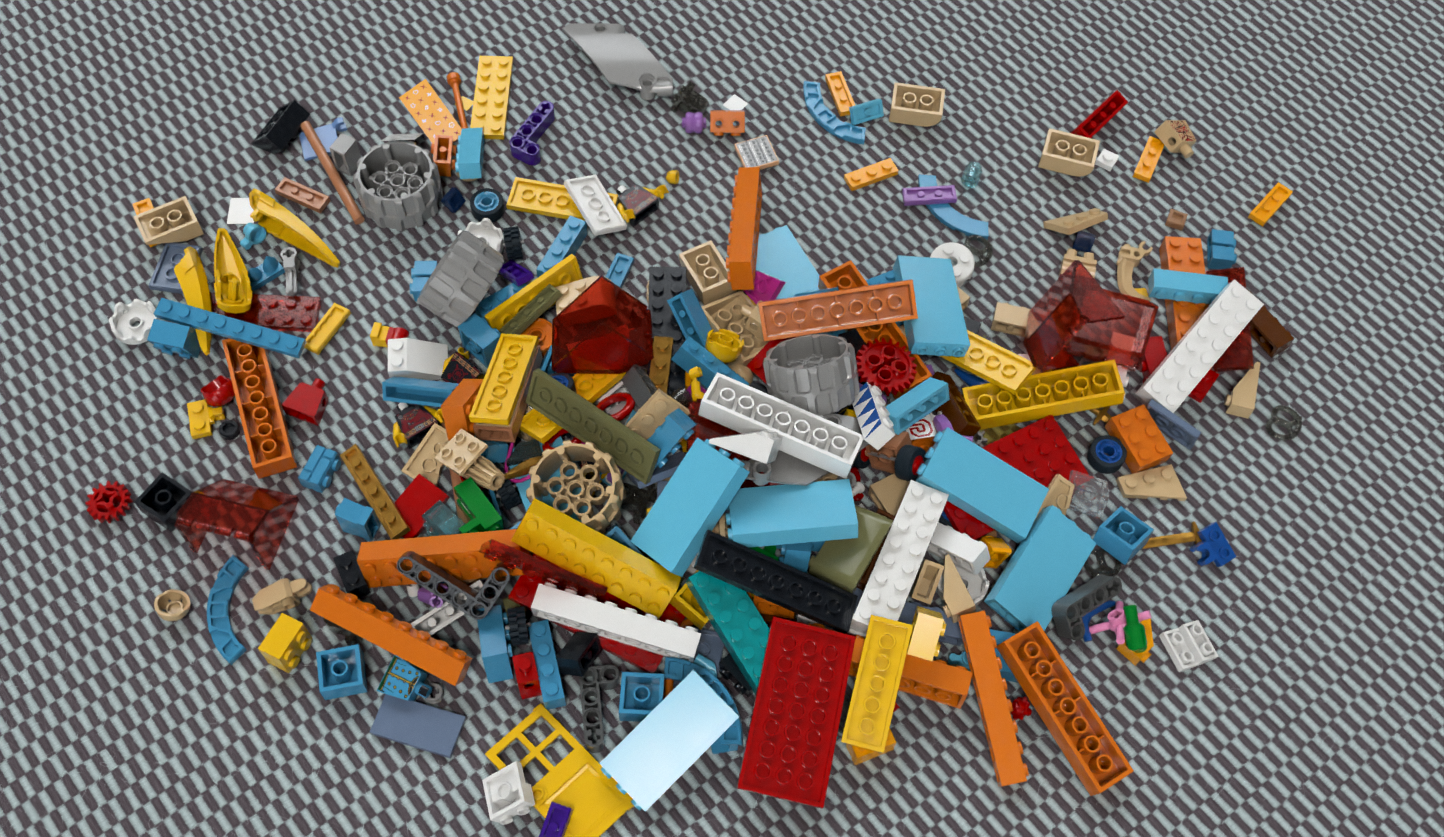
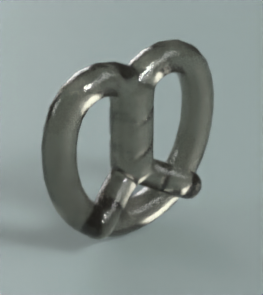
[964,235,993,267]
[1265,405,1302,441]
[1083,548,1121,578]

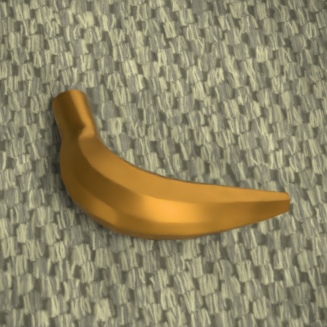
[504,456,543,480]

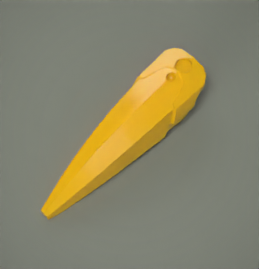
[249,188,340,268]
[214,228,252,314]
[174,246,212,356]

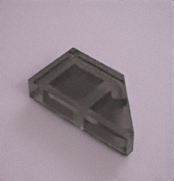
[506,439,543,466]

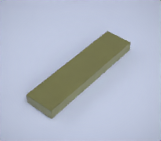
[499,284,562,335]

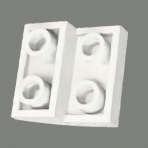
[1159,620,1219,672]

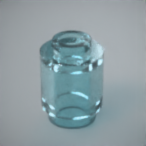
[961,162,982,188]

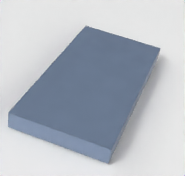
[370,694,466,759]

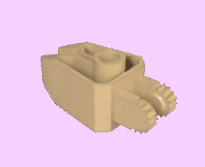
[252,578,313,615]

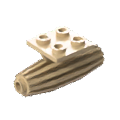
[434,429,505,491]

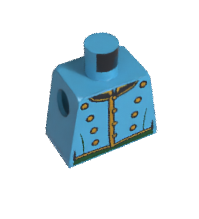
[376,655,433,701]

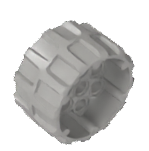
[353,139,444,231]
[417,231,505,327]
[763,334,860,416]

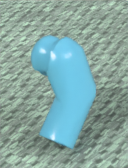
[693,653,717,678]

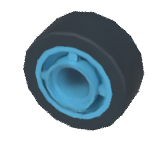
[470,188,505,222]

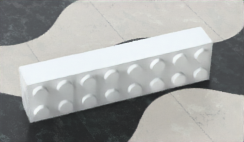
[1135,279,1264,413]
[698,372,864,479]
[850,480,949,634]
[531,582,701,663]

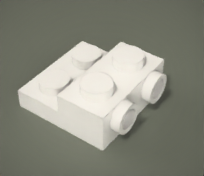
[482,761,535,825]

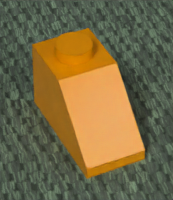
[980,536,1012,569]
[1116,619,1154,666]

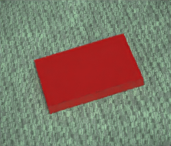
[394,473,450,539]

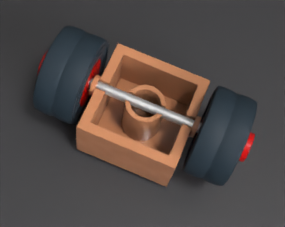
[852,431,927,482]

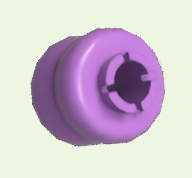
[682,112,706,134]

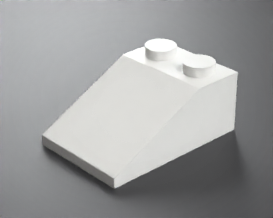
[388,338,448,380]
[709,429,783,464]

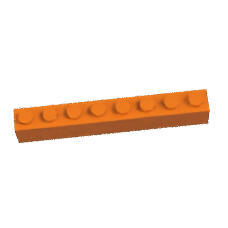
[310,584,473,686]
[957,610,1029,787]

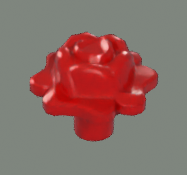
[1010,696,1032,720]

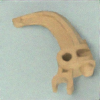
[1116,241,1153,305]

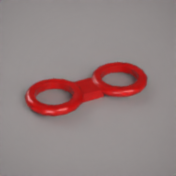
[542,392,635,451]

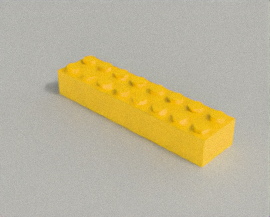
[962,359,1125,430]
[511,498,681,619]

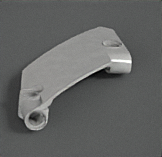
[562,23,673,100]
[732,413,869,486]

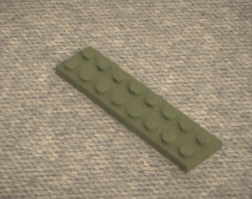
[525,368,661,484]

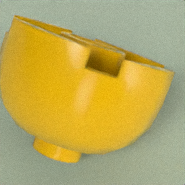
[705,329,744,363]

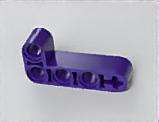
[509,101,555,166]

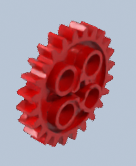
[856,338,917,396]

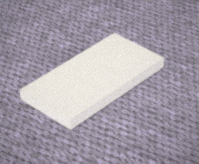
[564,174,627,236]

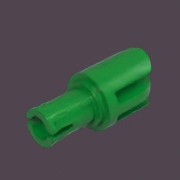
[1123,605,1147,653]

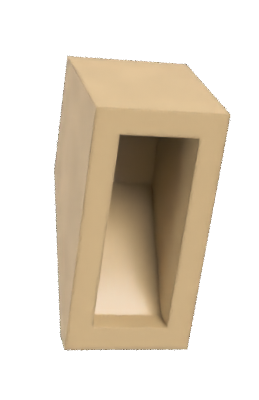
[909,559,945,605]

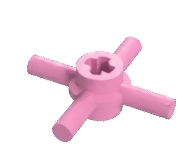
[1089,601,1152,644]

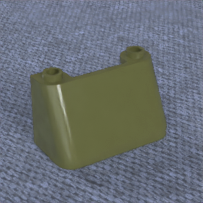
[808,505,894,594]

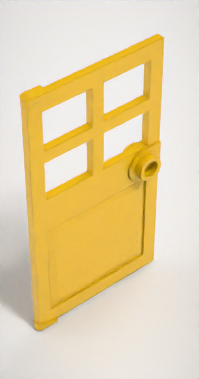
[485,703,634,837]

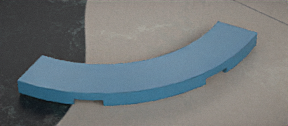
[803,81,866,145]
[918,174,989,240]
[207,555,249,665]
[664,657,743,746]

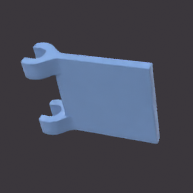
[299,117,347,161]

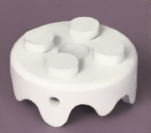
[458,218,504,253]
[930,242,975,288]
[109,299,160,345]
[937,565,989,607]

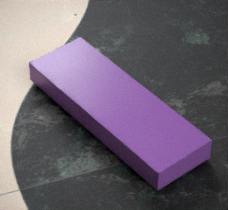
[902,185,957,206]

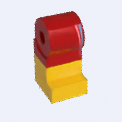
[370,322,409,348]

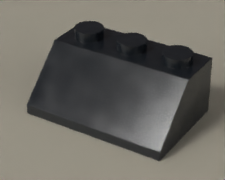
[251,99,310,154]

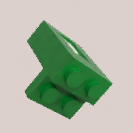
[454,477,504,534]

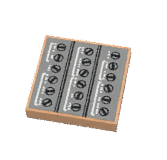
[734,135,779,170]

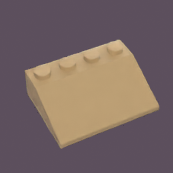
[702,290,766,367]

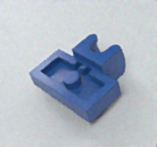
[1190,522,1236,567]

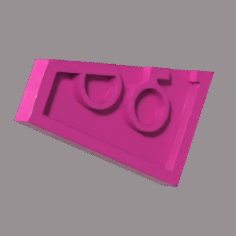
[743,270,786,305]

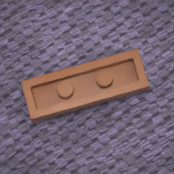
[274,177,331,213]

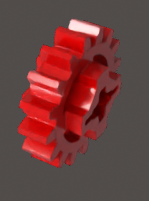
[85,481,133,523]

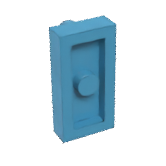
[248,256,285,291]

